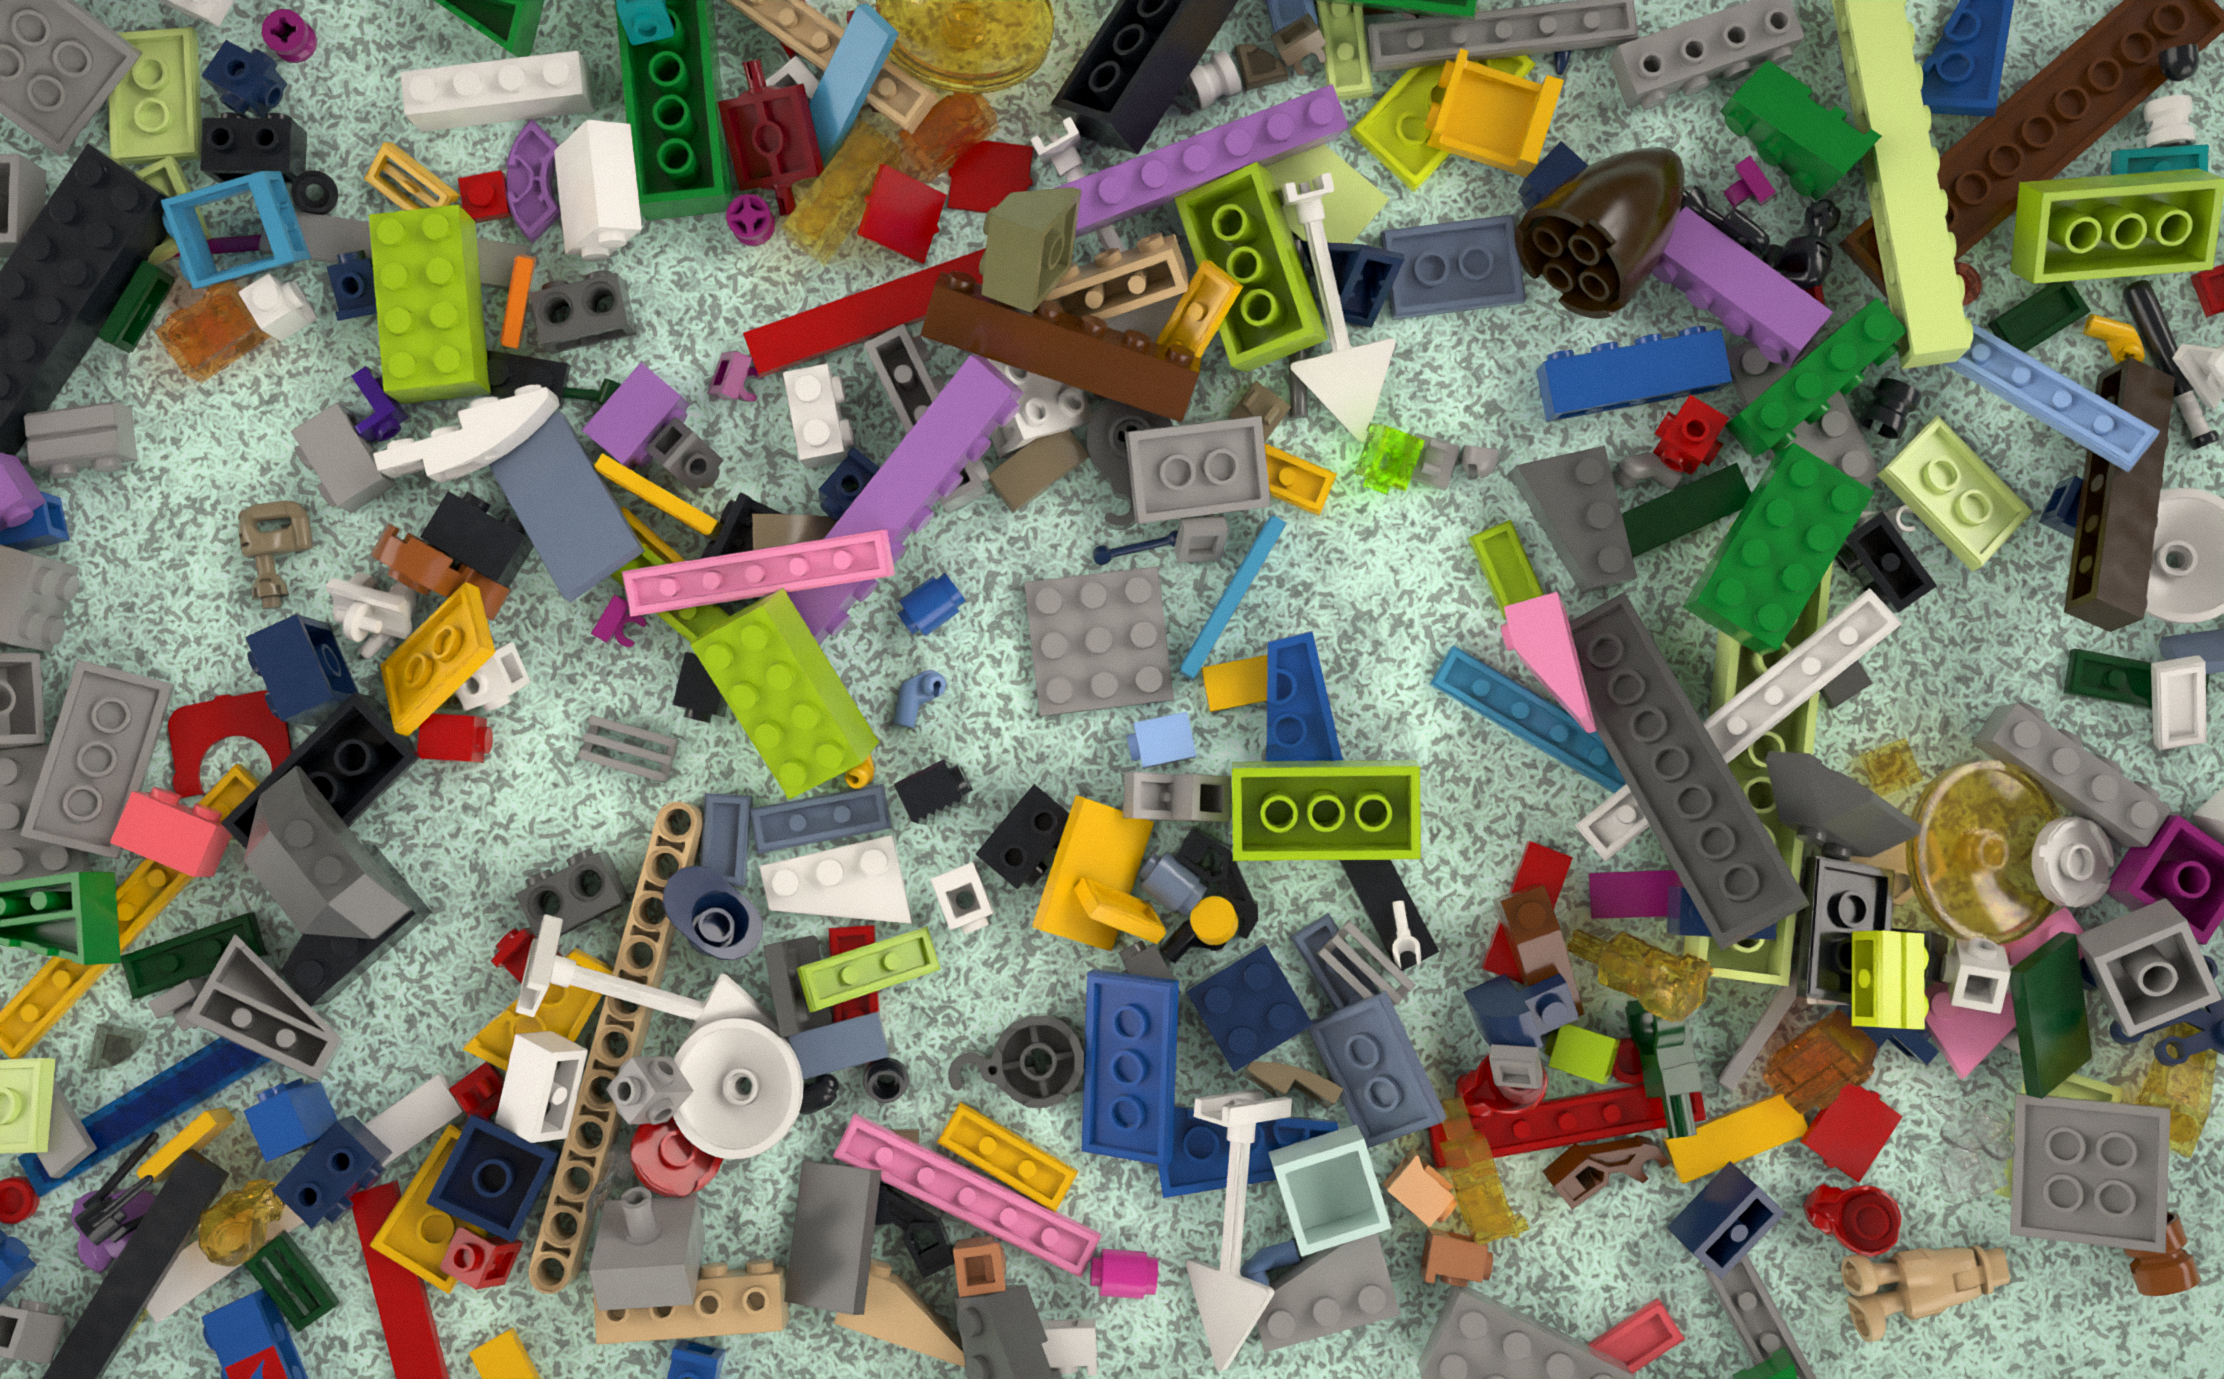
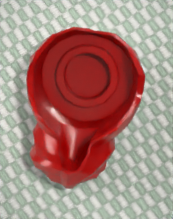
[1454,1053,1548,1117]
[1802,1184,1902,1257]

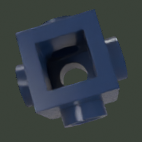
[201,40,288,118]

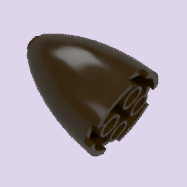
[1515,147,1685,319]

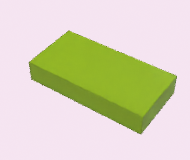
[1468,519,1544,620]

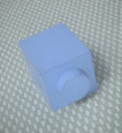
[1126,711,1197,769]

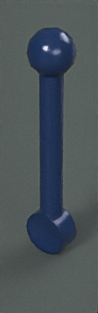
[1093,530,1178,565]

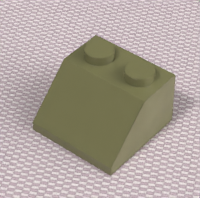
[979,187,1081,313]

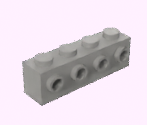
[1609,0,1805,110]
[863,324,990,513]
[1972,702,2172,847]

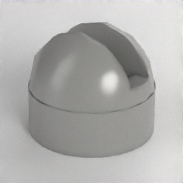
[1462,445,1500,478]

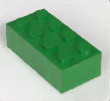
[1682,442,1874,656]

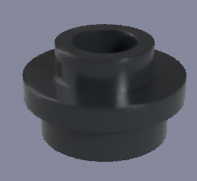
[291,170,338,215]
[863,1058,909,1103]

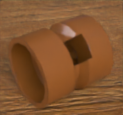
[2123,1212,2202,1296]

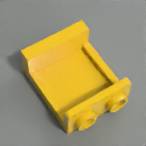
[1424,48,1564,177]

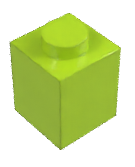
[1545,1023,1621,1084]

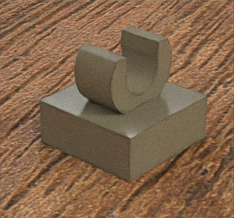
[1270,13,1326,76]
[1228,380,1291,443]

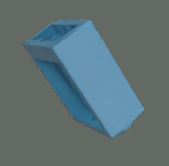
[161,171,311,290]

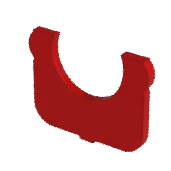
[168,690,293,798]

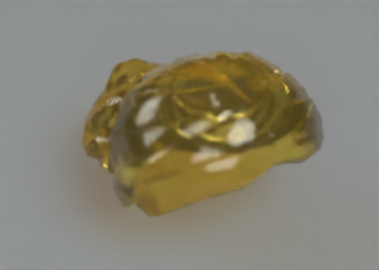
[198,1179,285,1267]

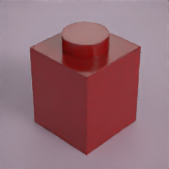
[417,713,493,763]

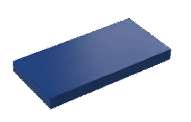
[1081,969,1179,1166]

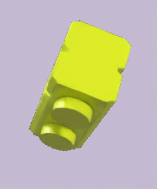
[1852,931,1929,1030]

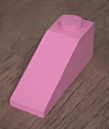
[1500,592,1597,733]

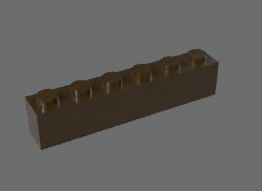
[2064,357,2175,632]

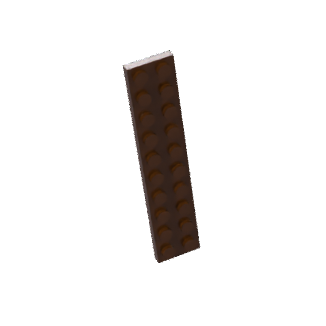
[1838,0,2224,299]

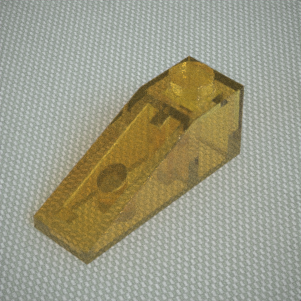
[2135,1022,2217,1158]

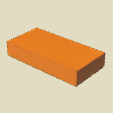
[500,253,537,349]

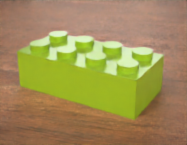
[1174,162,1328,373]
[2010,168,2224,284]
[368,204,491,404]
[690,588,880,800]
[1232,760,1421,861]

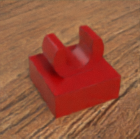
[449,1061,505,1118]

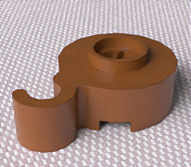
[370,523,511,621]

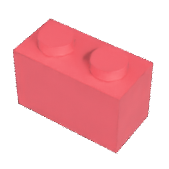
[110,787,231,877]

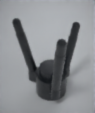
[74,1132,159,1246]

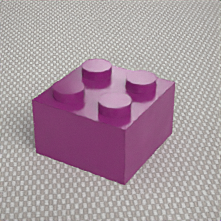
[2106,815,2224,945]

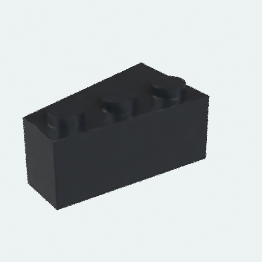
[280,845,433,1006]

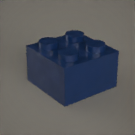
[245,614,359,727]
[1185,942,1313,1072]
[426,1113,562,1242]

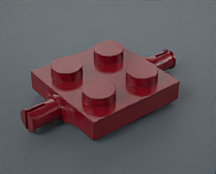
[717,59,825,216]

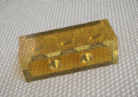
[782,120,903,266]

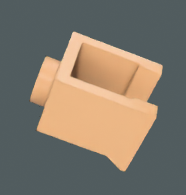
[1382,1149,1458,1228]

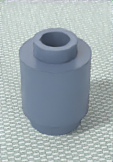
[1138,851,1207,917]

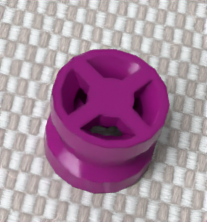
[261,9,317,63]
[726,194,775,246]

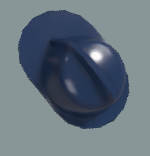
[663,866,763,960]

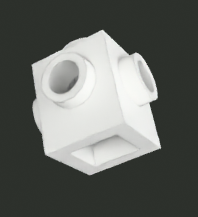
[454,641,531,712]
[1940,938,2014,1014]

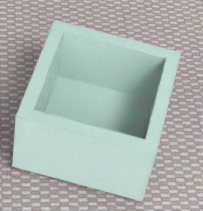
[1268,1124,1392,1257]

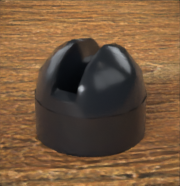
[2158,44,2200,82]

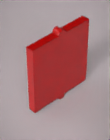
[947,137,1034,213]
[857,164,947,264]
[1800,1074,1903,1183]

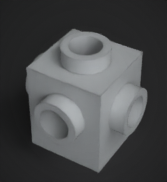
[606,1056,694,1125]

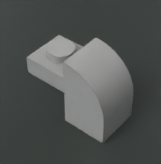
[1123,772,1231,822]

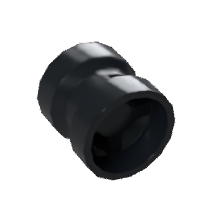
[1859,378,1921,439]

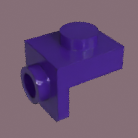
[351,366,409,443]

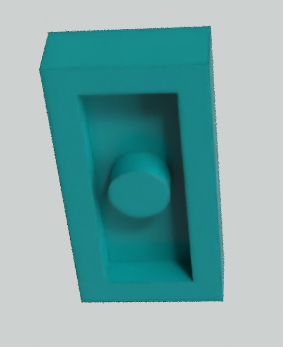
[2111,144,2209,175]

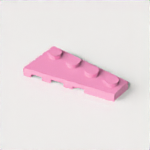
[1924,907,2084,1079]

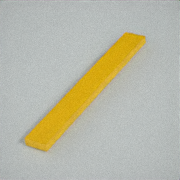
[0,763,261,1059]

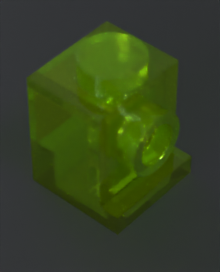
[1354,422,1425,495]

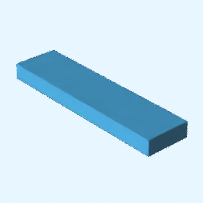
[809,3,899,178]
[1178,515,1287,682]

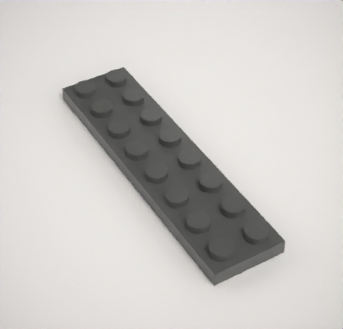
[1569,592,1810,951]

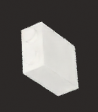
[554,120,642,262]

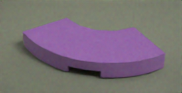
[506,118,561,244]

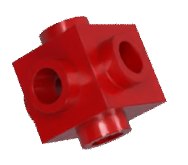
[1652,395,1729,476]

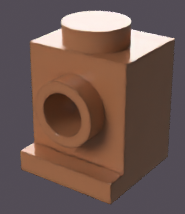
[1419,1227,1493,1287]
[953,1235,1006,1297]

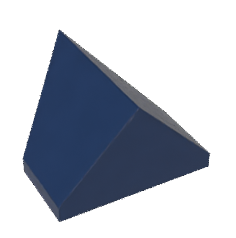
[1300,241,1405,328]

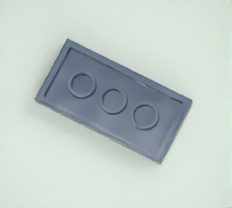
[489,410,645,603]

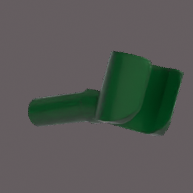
[563,378,621,405]

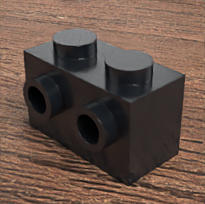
[200,112,307,184]
[1835,511,1937,613]
[975,784,1069,890]

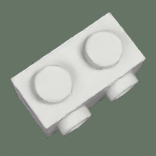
[783,364,855,469]
[495,1031,588,1143]

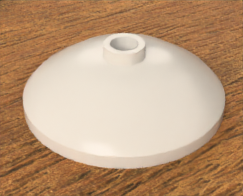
[2145,488,2224,624]
[673,1018,803,1159]

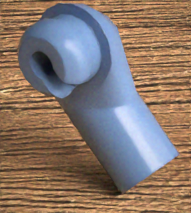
[893,670,946,728]
[1240,1240,1300,1286]

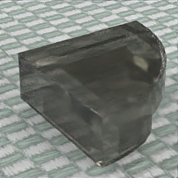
[87,1022,148,1069]

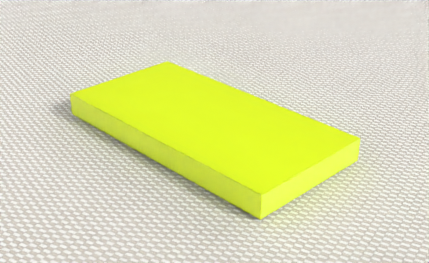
[1350,10,1536,192]

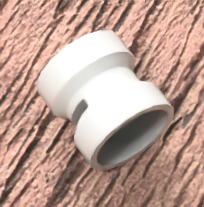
[1185,50,1242,110]
[2143,95,2196,148]

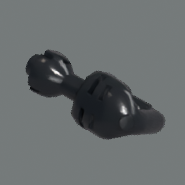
[1680,185,1770,257]
[1762,199,1841,290]

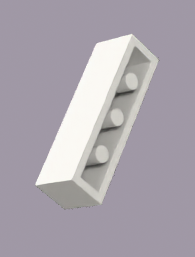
[400,51,595,132]

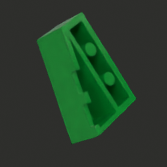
[434,0,545,58]
[1720,60,1882,202]
[0,872,121,965]

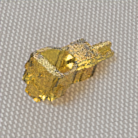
[1567,929,1713,1023]
[1440,1096,1529,1246]

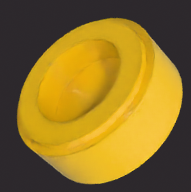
[1190,896,1238,945]

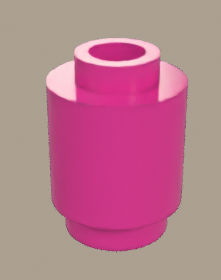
[1090,1248,1158,1299]

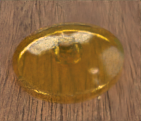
[876,0,1054,94]
[1906,760,2061,945]

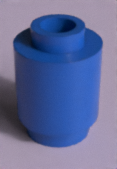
[897,573,966,637]

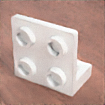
[987,358,1093,459]

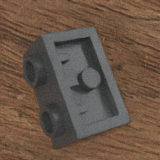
[763,935,833,1038]

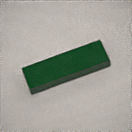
[1622,462,1752,558]
[2063,648,2210,710]
[120,912,268,1000]

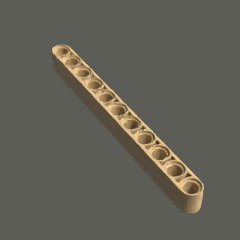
[528,802,704,1294]

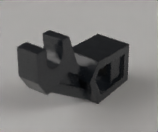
[1174,825,1258,939]
[875,1183,955,1278]

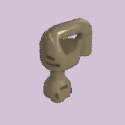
[238,500,313,610]

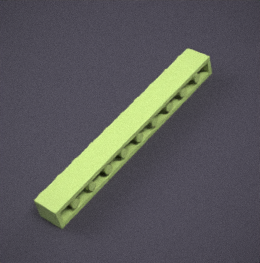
[1831,0,1973,369]

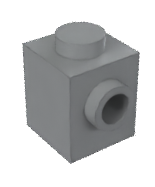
[0,1299,67,1364]

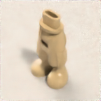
[1841,1245,2010,1342]

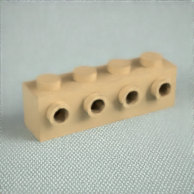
[1044,233,1190,320]
[593,1259,789,1345]

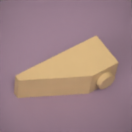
[834,1258,965,1367]

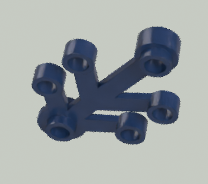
[2080,955,2224,1067]

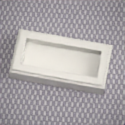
[2151,655,2207,750]

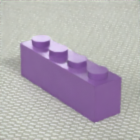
[1651,206,1833,369]

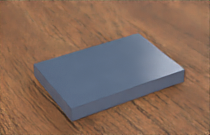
[1380,214,1526,320]
[1307,990,1447,1149]

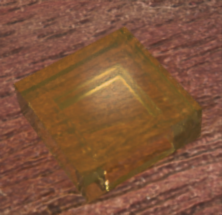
[1859,738,1923,796]

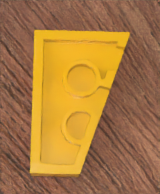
[463,948,614,1071]

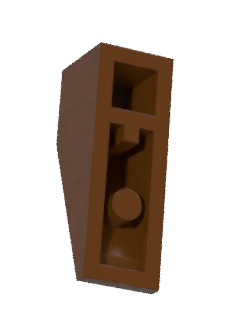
[1492,884,1585,1016]

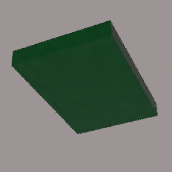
[2010,931,2092,1099]

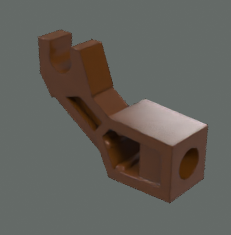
[1542,1135,1670,1210]

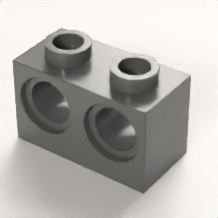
[529,270,637,354]
[515,848,631,939]

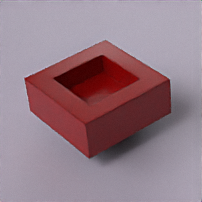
[457,170,512,224]

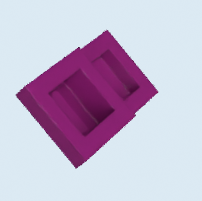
[1589,870,1684,919]

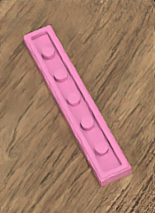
[622,529,895,617]
[833,1113,1101,1278]

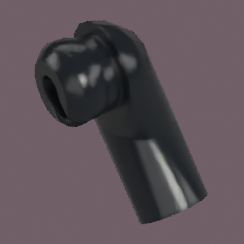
[1159,919,1227,964]
[799,1073,839,1115]

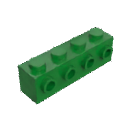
[1725,297,1907,459]

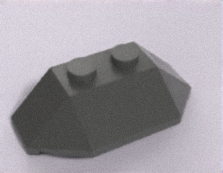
[1766,751,1921,861]
[244,766,413,939]

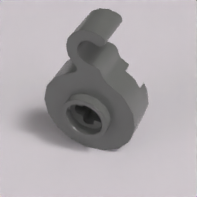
[1086,399,1173,530]
[948,1013,1084,1108]

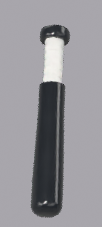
[2123,279,2220,450]

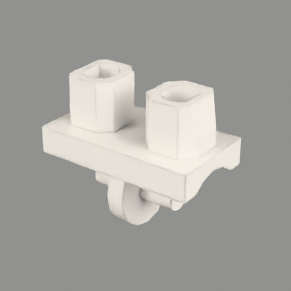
[325,572,417,642]

